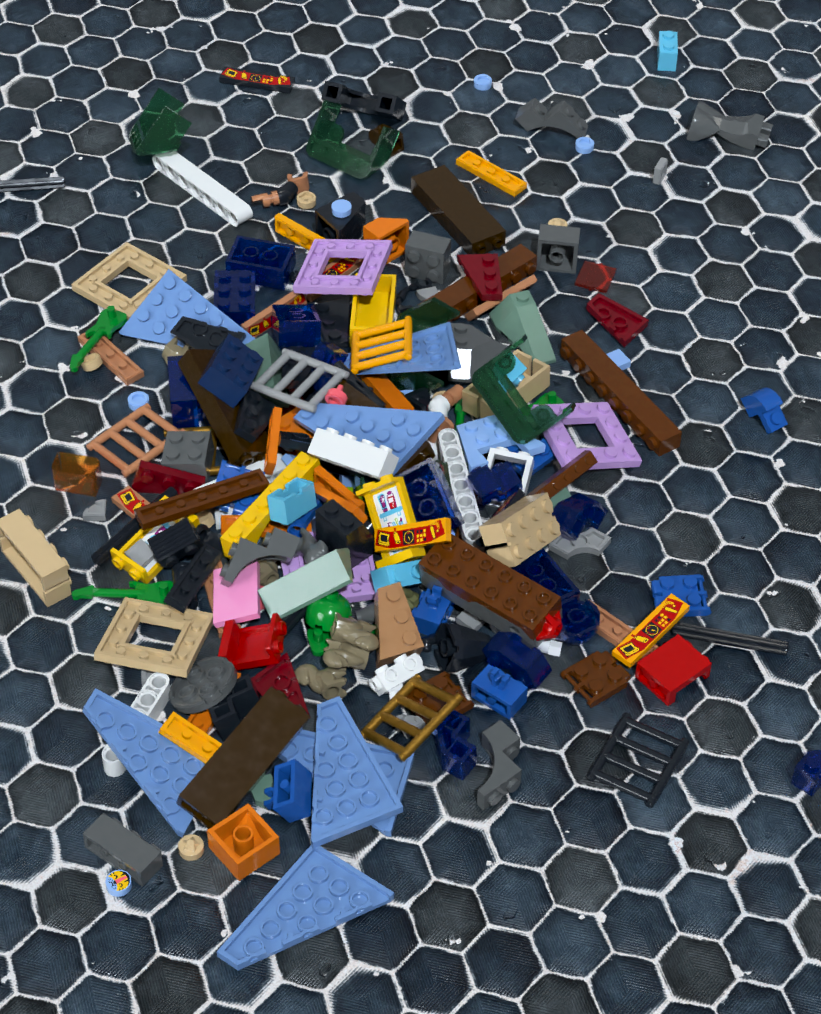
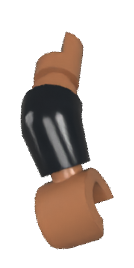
[251,171,310,208]

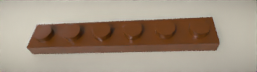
[134,468,269,530]

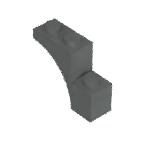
[515,98,588,139]
[219,527,300,587]
[477,720,522,811]

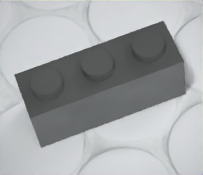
[82,813,163,887]

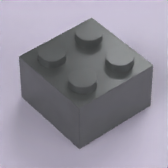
[536,224,580,274]
[405,230,451,284]
[161,431,215,482]

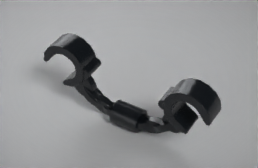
[396,278,432,316]

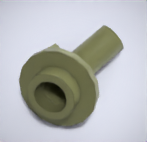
[403,588,420,609]

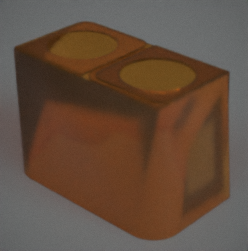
[51,452,102,497]

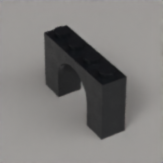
[321,81,407,121]

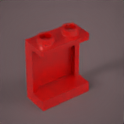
[218,613,287,670]
[635,634,712,706]

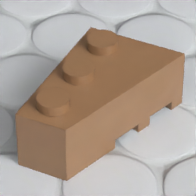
[374,582,424,668]

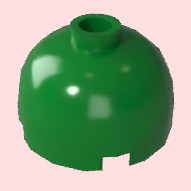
[305,591,352,632]

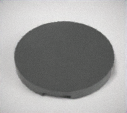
[168,656,237,714]

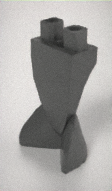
[686,101,773,150]

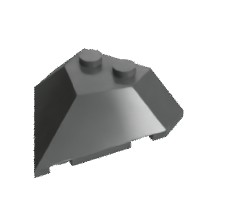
[448,323,515,383]

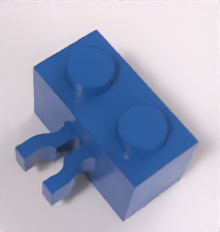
[412,585,456,635]
[471,664,528,720]
[264,759,312,823]

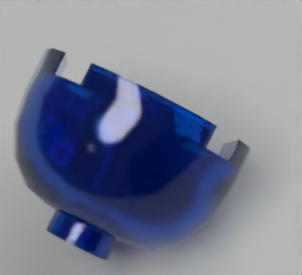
[558,597,600,645]

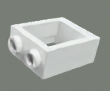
[477,447,534,508]

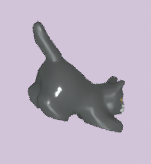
[294,527,329,565]

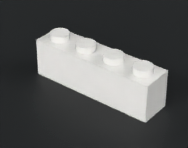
[307,427,399,480]

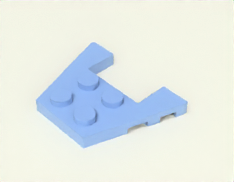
[456,415,546,474]

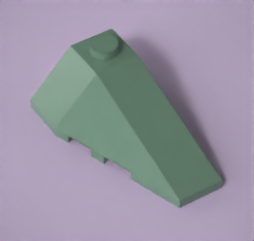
[489,290,556,364]

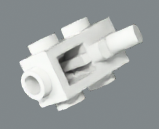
[369,653,425,707]

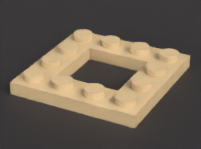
[71,242,187,320]
[94,597,213,678]

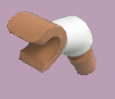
[428,384,464,443]

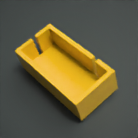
[350,273,396,347]

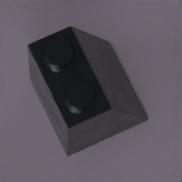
[315,191,366,240]
[315,499,375,569]

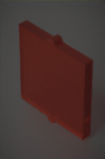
[575,261,617,293]

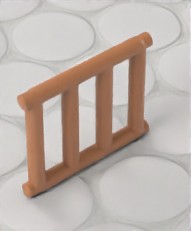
[86,403,186,477]

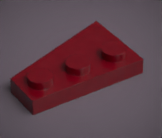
[457,253,503,301]
[586,293,649,347]
[131,460,206,495]
[251,652,311,719]

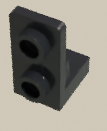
[404,387,430,411]

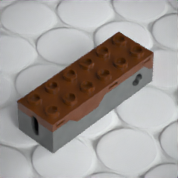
[418,534,563,651]

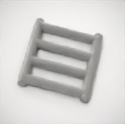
[249,348,350,413]

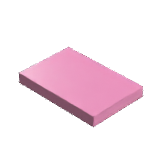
[213,561,260,628]

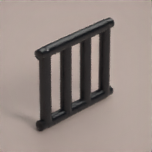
[586,713,690,808]

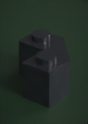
[209,674,261,742]

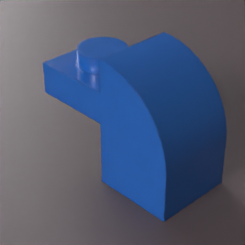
[740,387,788,434]

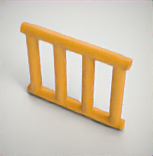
[350,316,413,374]

